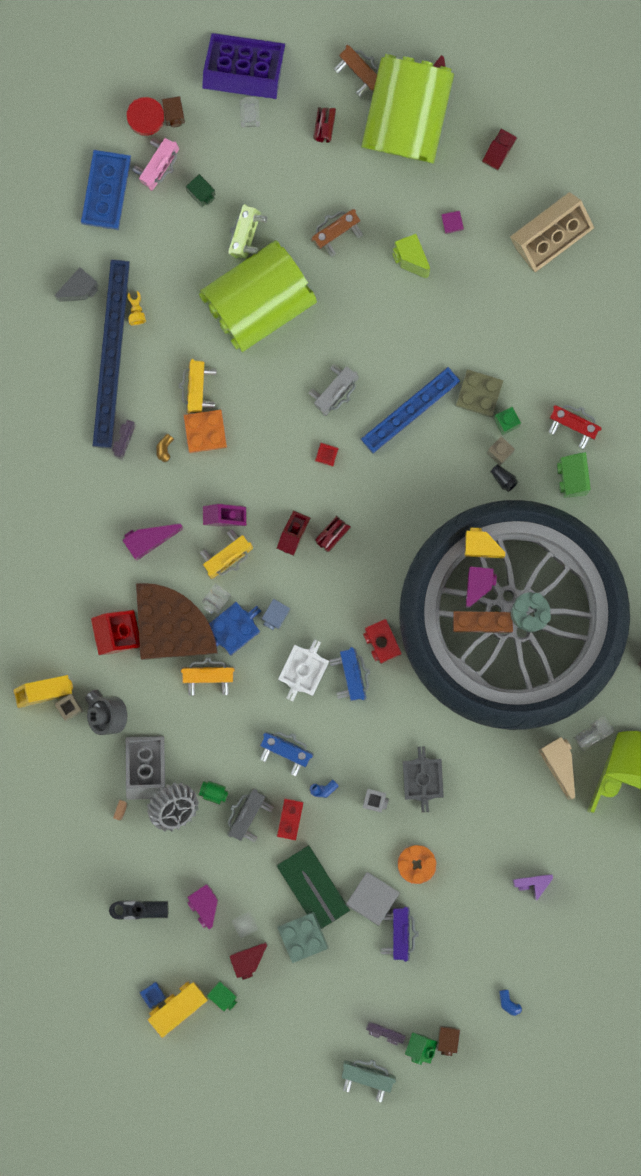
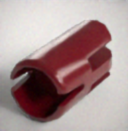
[313,107,336,143]
[315,515,351,552]

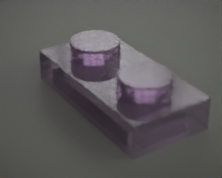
[112,419,136,460]
[366,1021,406,1045]

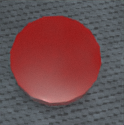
[127,97,164,136]

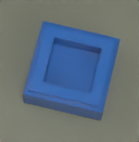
[140,982,166,1009]

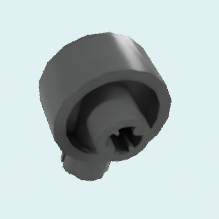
[85,689,128,735]

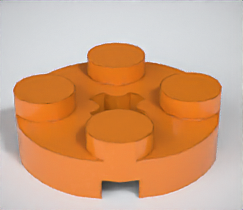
[398,845,436,884]

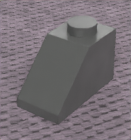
[55,267,98,302]

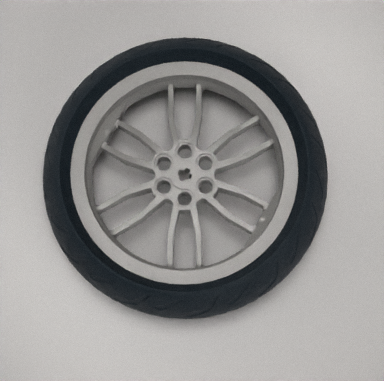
[399,500,630,730]

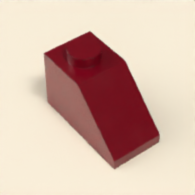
[276,510,311,556]
[229,942,268,980]

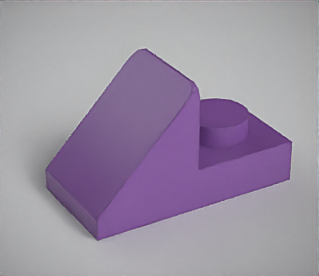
[513,874,553,900]

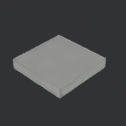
[346,872,400,926]

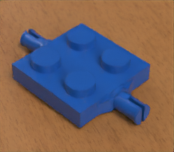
[209,602,261,656]

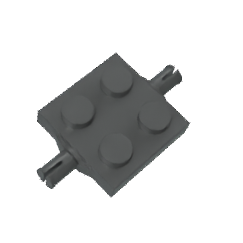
[403,746,444,813]

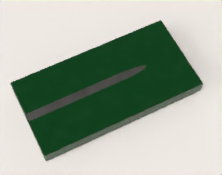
[276,845,350,929]

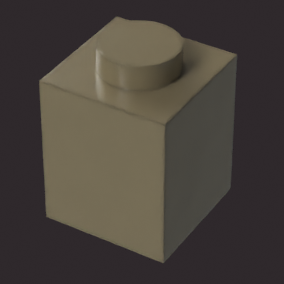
[487,436,515,466]
[55,694,83,721]

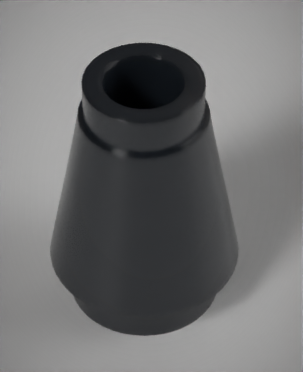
[490,464,518,492]

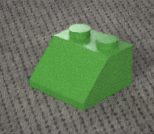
[557,452,591,498]

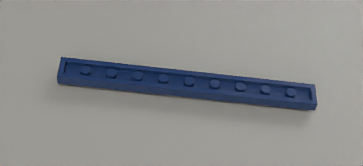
[92,260,130,449]

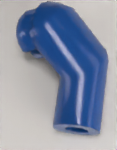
[310,780,339,798]
[499,990,522,1016]

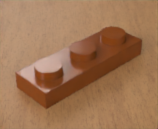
[453,611,513,633]

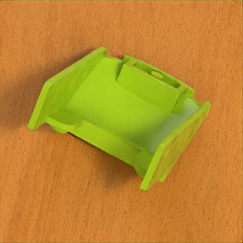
[587,731,641,813]

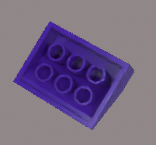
[202,33,285,99]

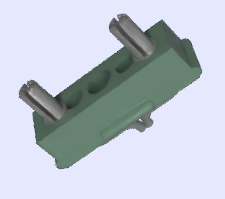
[342,1060,396,1102]

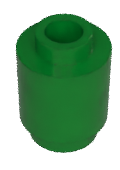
[199,781,229,805]

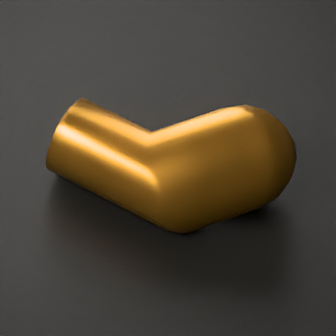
[156,433,174,462]

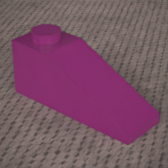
[122,524,183,561]

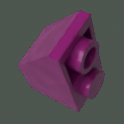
[187,884,218,930]

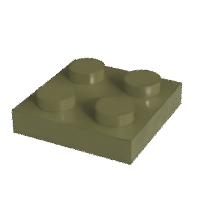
[456,369,503,417]

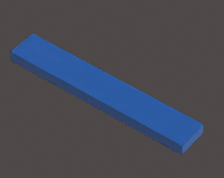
[361,367,460,454]

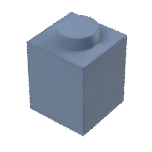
[262,599,290,630]

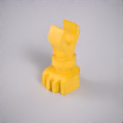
[127,291,146,326]

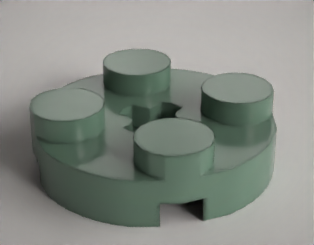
[511,592,551,632]

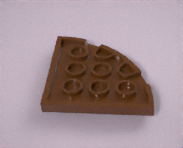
[136,583,218,660]

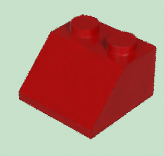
[91,610,140,656]

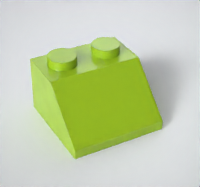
[392,234,430,278]

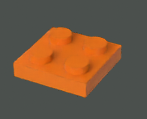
[184,410,227,453]

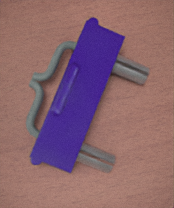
[381,906,419,962]

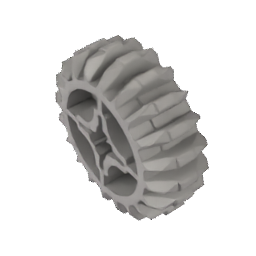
[147,782,199,832]

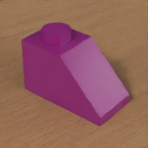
[203,504,247,527]
[465,567,497,608]

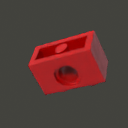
[363,619,402,664]
[277,799,304,841]

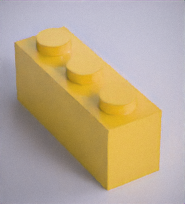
[147,981,209,1038]

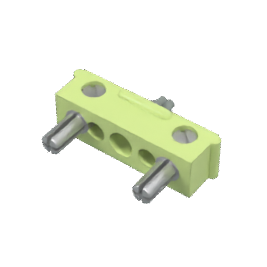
[228,204,268,259]

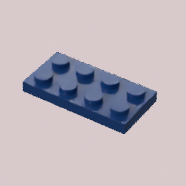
[81,150,131,230]

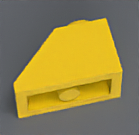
[465,528,505,558]

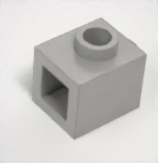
[362,789,389,813]

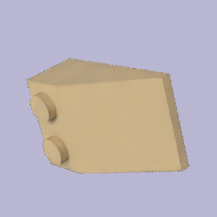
[538,737,575,800]

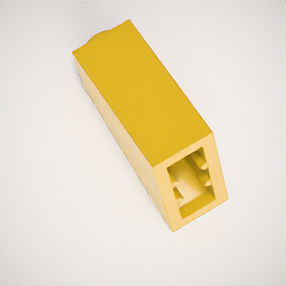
[13,675,73,708]

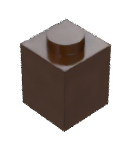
[162,96,185,128]
[437,1026,460,1056]

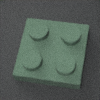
[277,912,329,963]

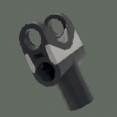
[109,900,169,920]

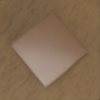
[113,800,128,821]

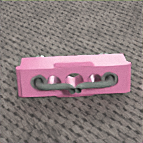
[133,138,179,191]

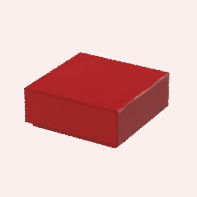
[315,443,339,467]

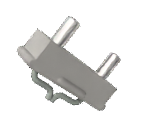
[309,364,359,416]

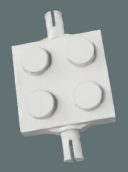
[278,639,329,702]

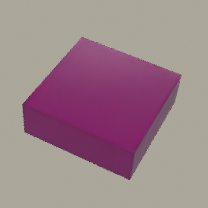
[441,211,464,234]

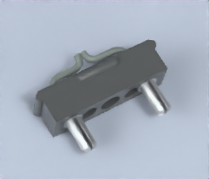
[227,788,274,842]

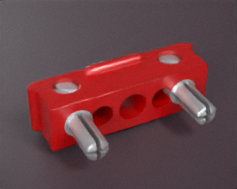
[548,405,602,449]

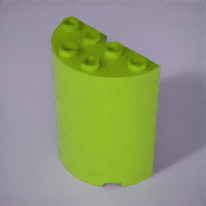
[361,54,454,164]
[198,240,317,352]

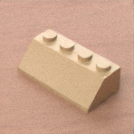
[510,192,594,272]

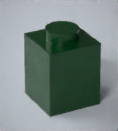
[186,174,216,207]

